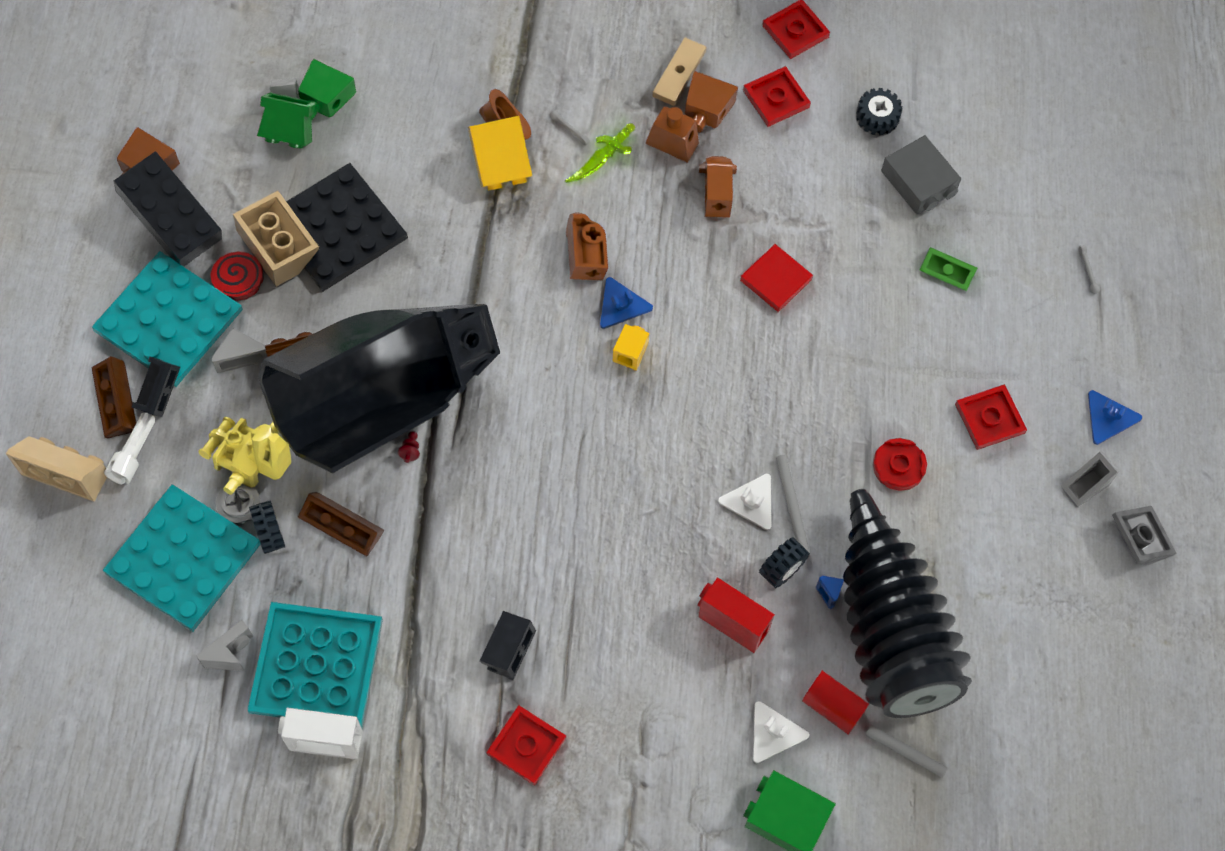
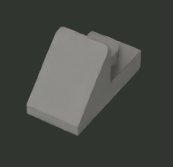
[196,620,253,671]

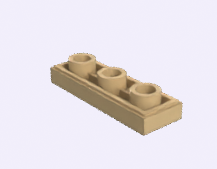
[652,37,707,106]

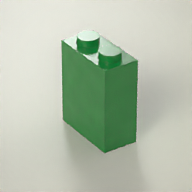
[743,770,836,851]

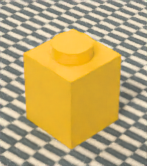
[612,324,649,371]

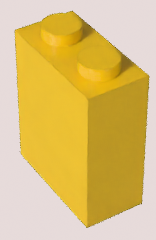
[467,116,532,191]

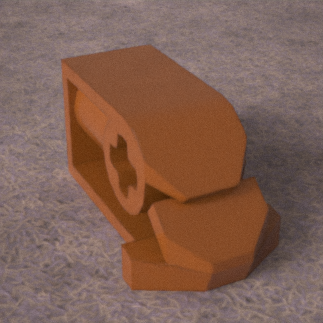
[699,156,737,218]
[566,212,608,281]

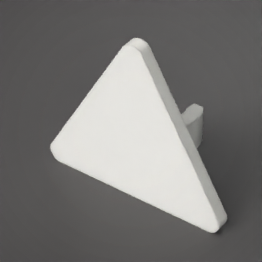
[718,474,771,531]
[753,701,809,764]

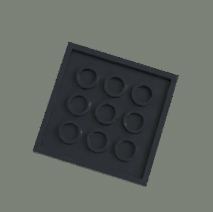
[286,163,408,292]

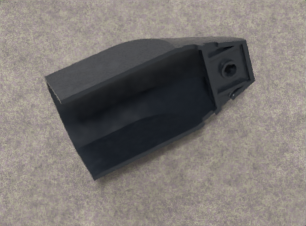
[258,304,500,474]

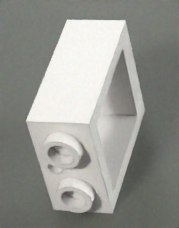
[278,708,363,760]

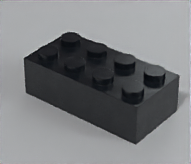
[113,151,222,267]

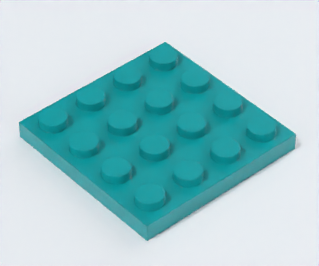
[92,251,243,387]
[103,484,261,632]
[247,602,383,728]

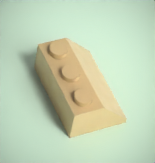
[233,191,319,286]
[6,436,107,502]

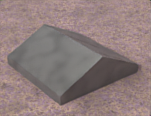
[1112,505,1177,566]

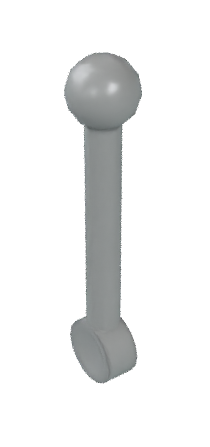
[550,110,590,146]
[1078,245,1100,294]

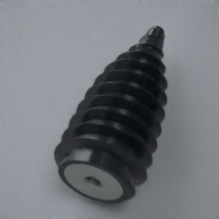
[843,489,972,718]

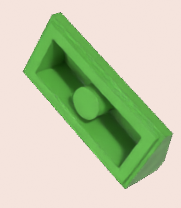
[920,247,977,291]

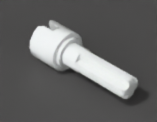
[104,412,155,485]

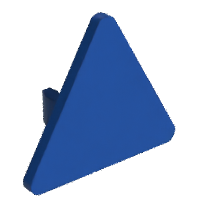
[600,277,653,329]
[1088,390,1142,445]

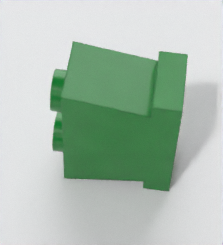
[257,92,317,149]

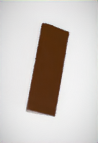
[91,356,137,439]
[298,492,384,557]

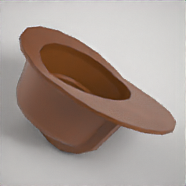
[479,89,531,140]

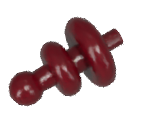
[397,431,420,463]

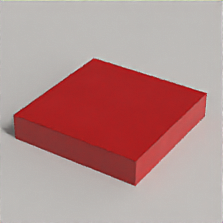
[762,0,830,59]
[743,66,811,127]
[740,244,813,312]
[955,384,1027,450]
[487,705,567,786]

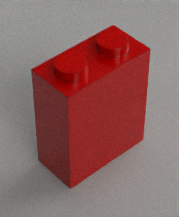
[697,577,775,653]

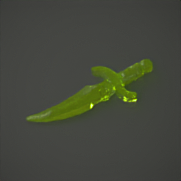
[564,123,635,183]

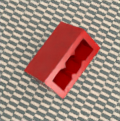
[802,670,869,735]

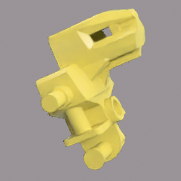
[198,417,292,495]

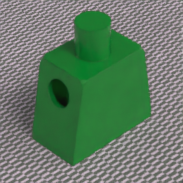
[298,59,356,120]

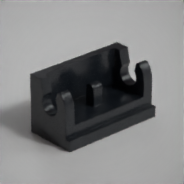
[131,356,180,417]
[479,611,536,680]

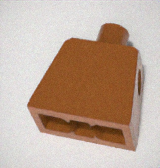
[685,71,738,133]
[646,107,699,163]
[117,127,180,176]

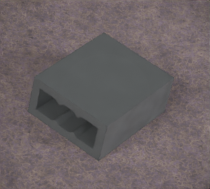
[881,135,962,215]

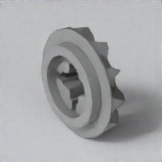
[216,484,260,524]

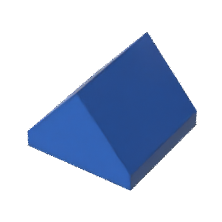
[816,576,844,609]

